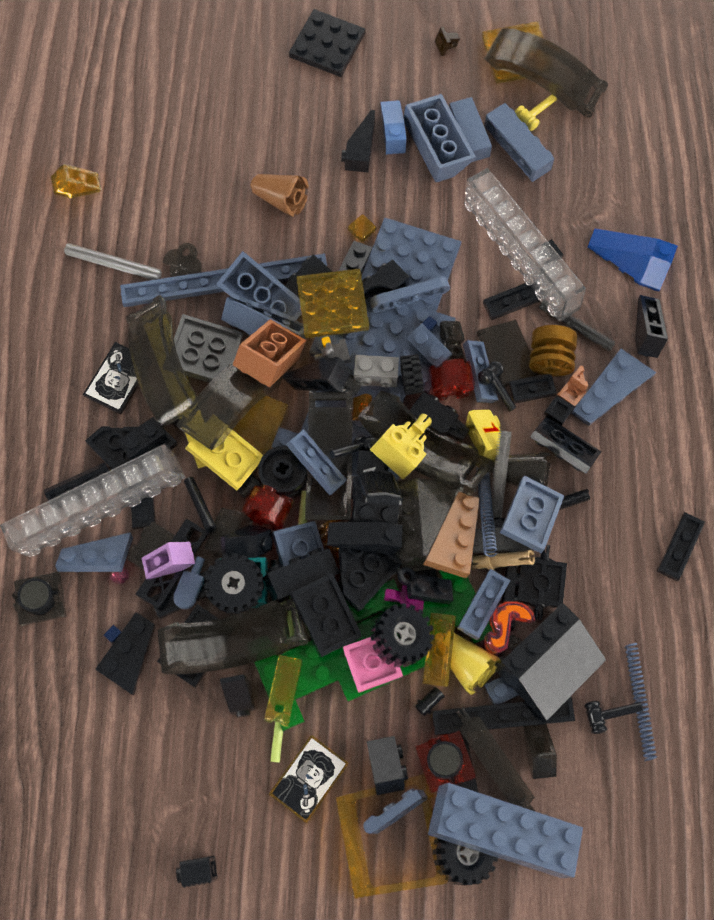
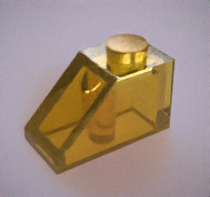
[51,164,102,198]

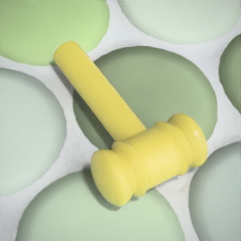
[515,94,557,131]

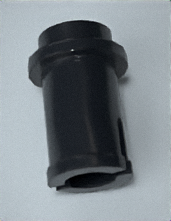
[415,686,445,716]

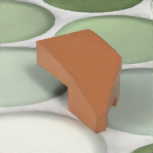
[557,365,588,410]

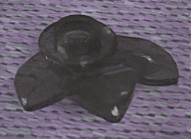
[163,243,202,277]

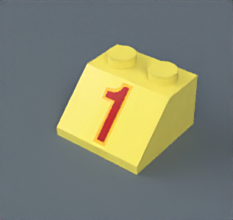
[465,410,501,464]

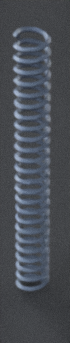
[476,466,497,557]
[624,643,657,761]

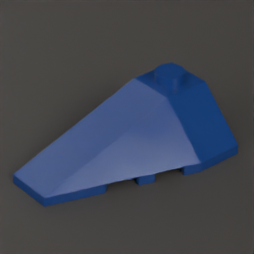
[588,229,678,292]

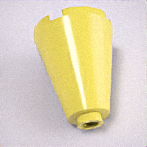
[436,632,501,695]

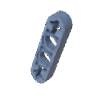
[369,277,450,313]

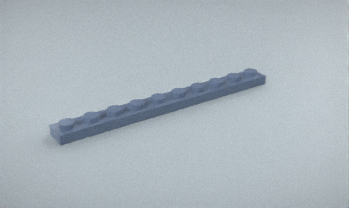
[120,253,327,307]

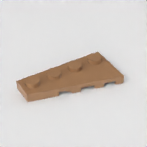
[423,492,480,578]

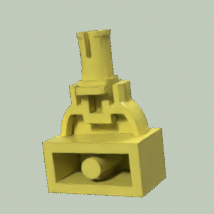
[370,414,432,479]

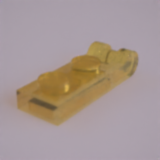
[264,655,302,726]

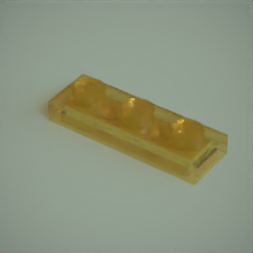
[423,613,456,687]

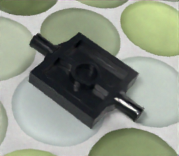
[517,544,567,621]

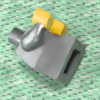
[314,337,351,364]

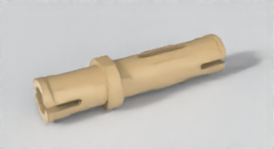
[471,550,535,570]

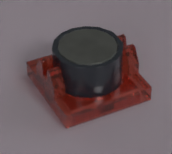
[415,731,476,794]

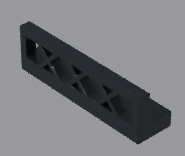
[136,518,210,609]

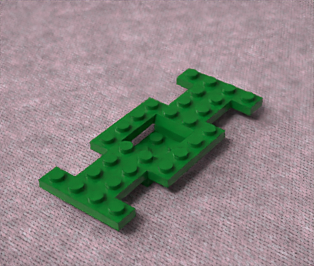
[247,570,495,732]

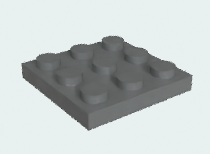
[164,314,243,388]

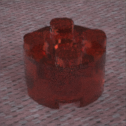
[429,359,475,401]
[241,485,294,531]

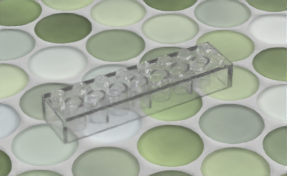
[464,168,586,322]
[0,444,186,557]

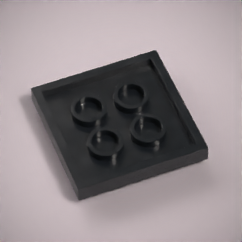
[289,9,365,77]

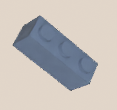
[449,97,492,162]

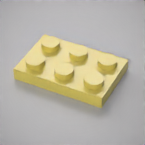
[185,415,263,491]

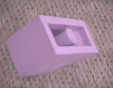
[142,542,195,579]

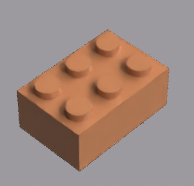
[233,319,307,387]

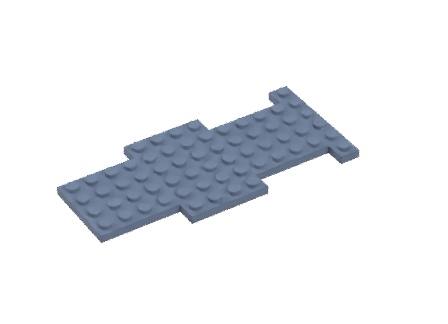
[271,218,462,480]

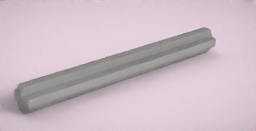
[64,243,162,280]

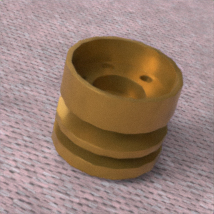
[529,325,577,377]

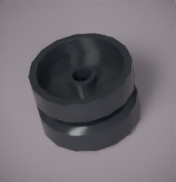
[259,446,308,501]

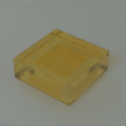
[348,214,377,242]

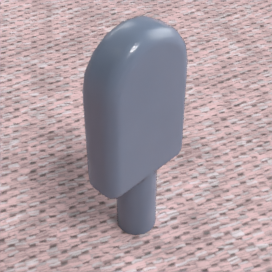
[173,556,205,610]

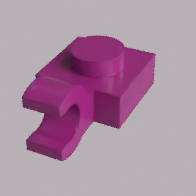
[384,585,424,612]

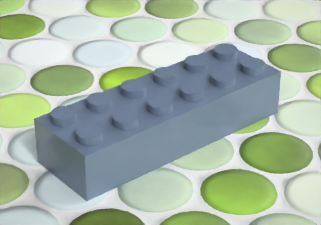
[428,783,583,878]

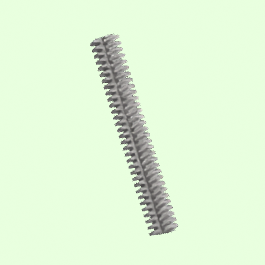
[490,430,512,518]

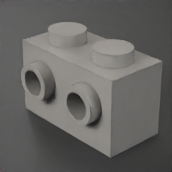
[354,355,399,387]

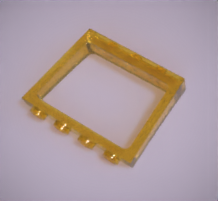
[336,774,448,899]

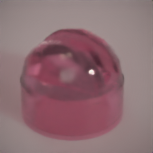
[109,567,129,584]

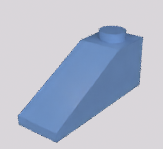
[380,100,406,155]

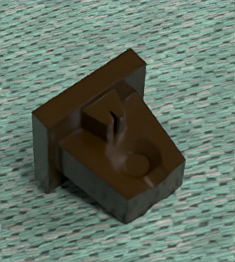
[435,27,460,56]

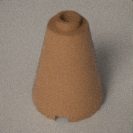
[250,174,309,217]

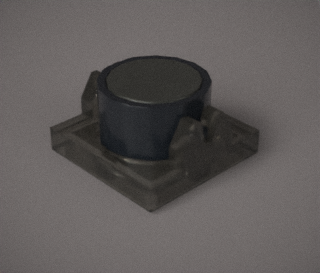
[12,572,66,626]

